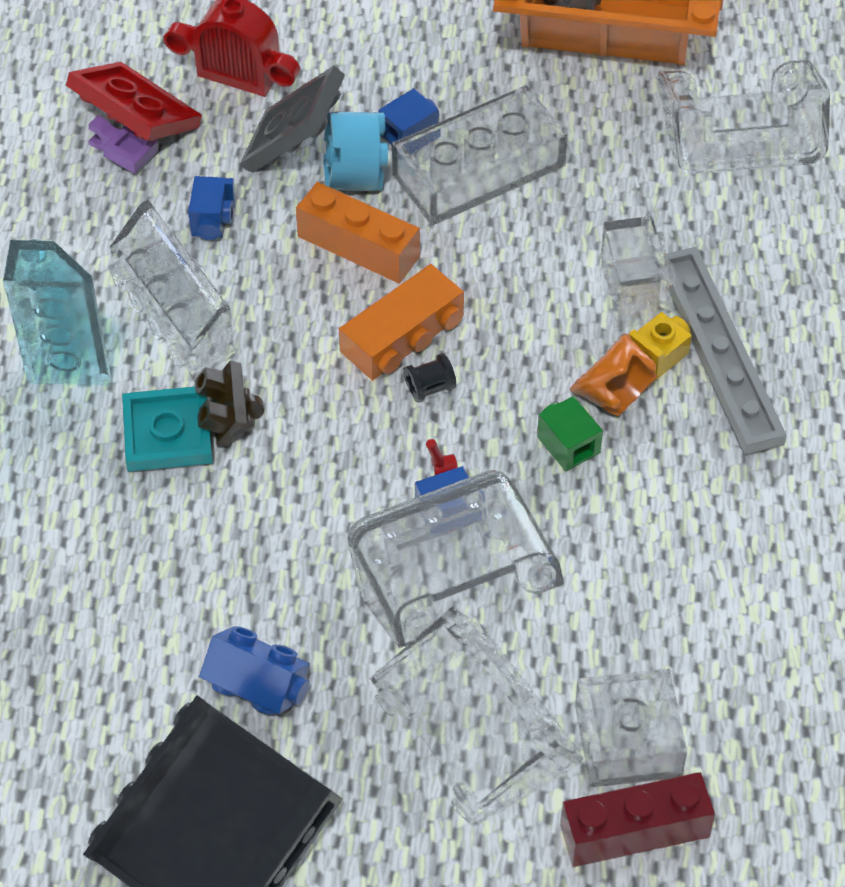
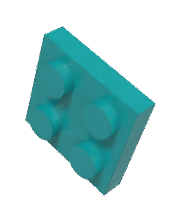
[122,386,213,472]

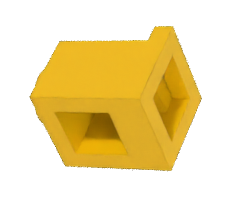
[628,311,692,380]

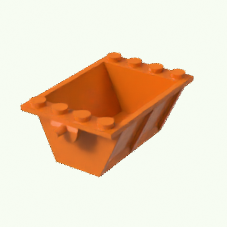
[493,0,723,65]

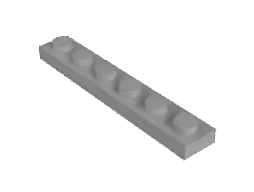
[657,246,787,455]

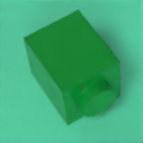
[537,396,603,472]

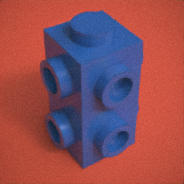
[199,626,310,715]

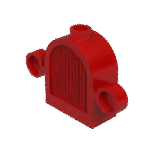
[163,0,301,97]

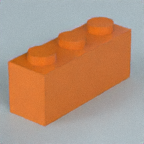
[296,182,420,284]
[339,264,464,381]

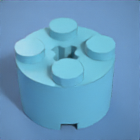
[323,111,388,191]

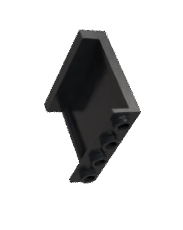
[83,695,343,887]

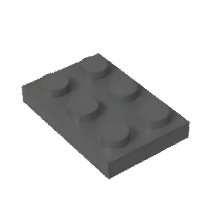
[240,65,345,172]

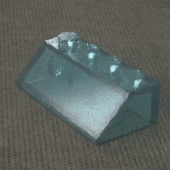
[3,239,111,386]

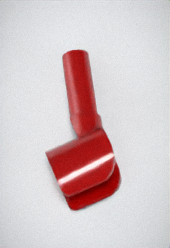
[426,439,458,475]

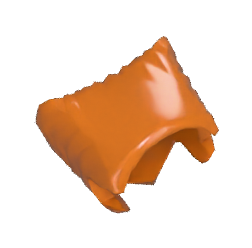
[570,333,657,416]

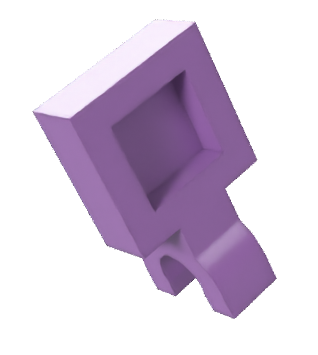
[89,115,158,174]

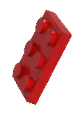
[65,61,202,141]

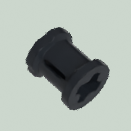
[403,353,456,401]

